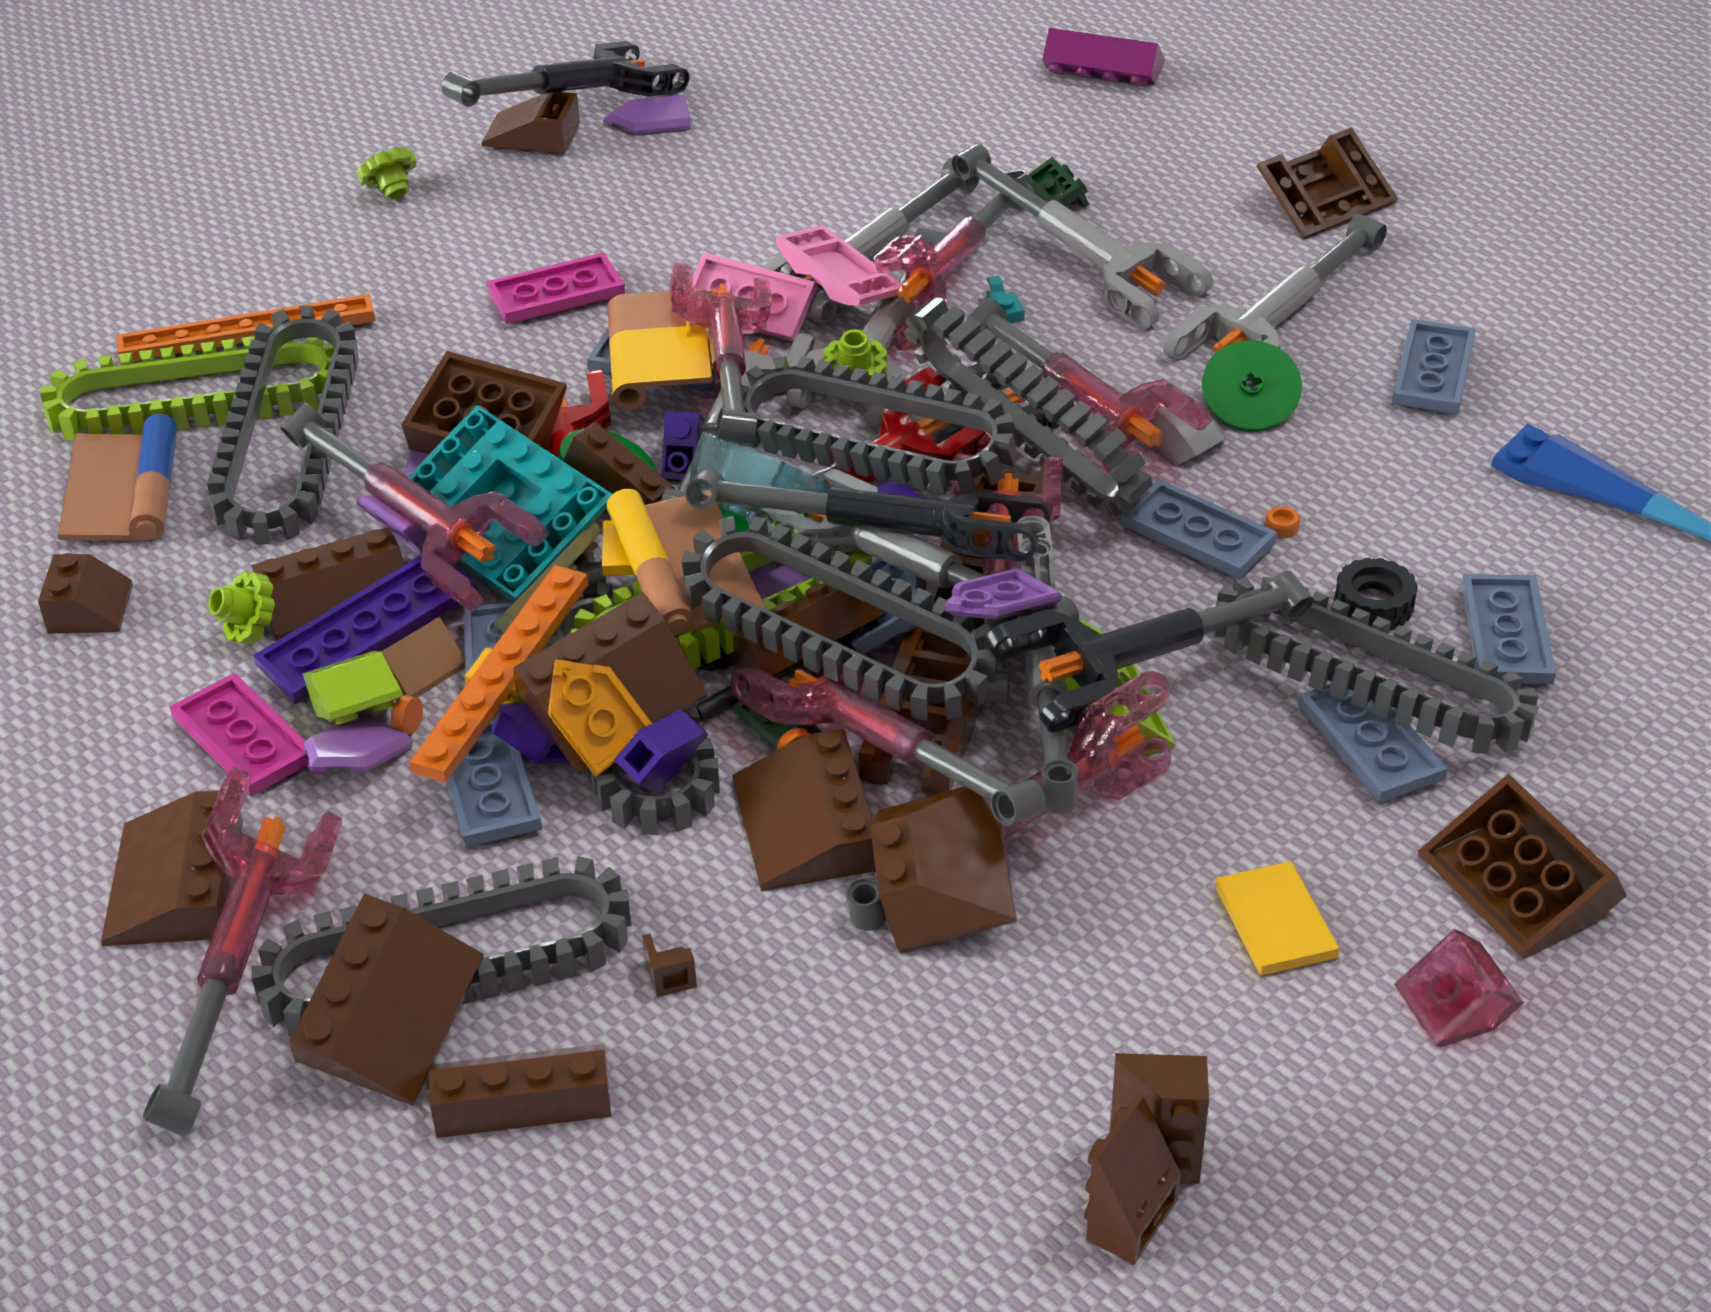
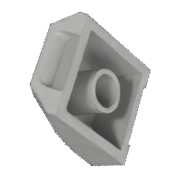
[1129,381,1226,466]

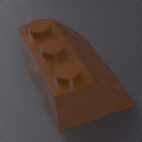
[563,422,677,505]
[1109,1053,1209,1185]

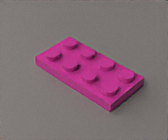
[487,252,625,324]
[169,673,309,797]

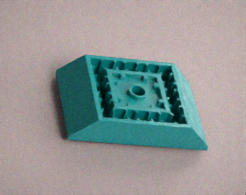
[384,405,613,602]

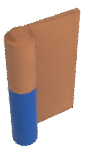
[58,414,178,541]

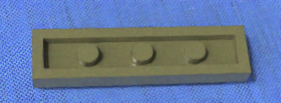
[494,522,603,634]

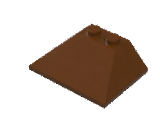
[1256,127,1398,239]
[870,786,1017,953]

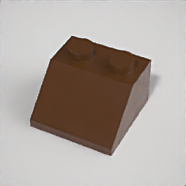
[38,553,133,634]

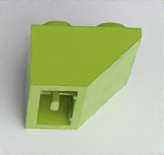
[303,651,403,724]

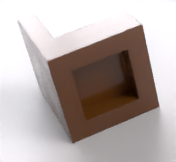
[642,933,697,997]

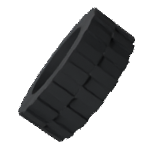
[1334,558,1418,630]

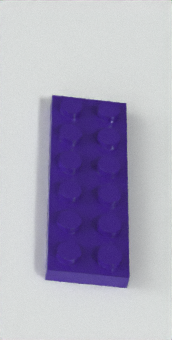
[253,547,477,704]

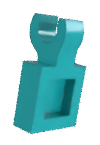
[985,275,1025,323]

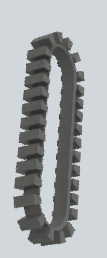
[905,297,1153,517]
[207,305,359,544]
[742,356,1019,495]
[682,516,997,721]
[1212,577,1539,754]
[541,583,720,835]
[252,856,632,1036]

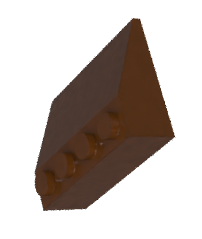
[401,351,567,454]
[513,592,708,775]
[732,729,876,891]
[1417,774,1627,959]
[101,789,243,946]
[289,893,484,1106]

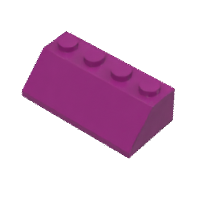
[1042,28,1165,86]

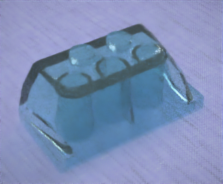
[690,432,833,521]

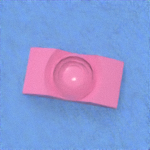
[775,225,902,306]

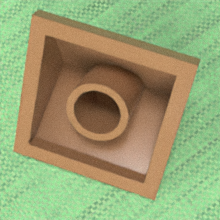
[381,617,465,697]

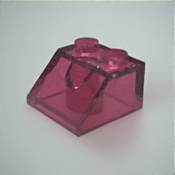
[1394,929,1524,1048]

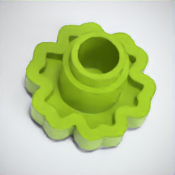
[356,147,417,199]
[823,329,888,379]
[208,571,275,645]

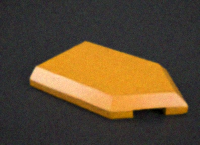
[548,659,652,777]

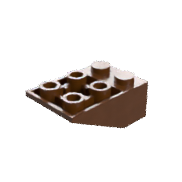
[481,92,580,154]
[1084,1093,1181,1265]

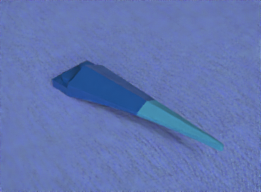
[1491,423,1711,542]

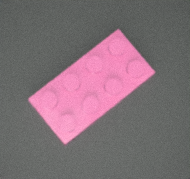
[687,252,818,342]

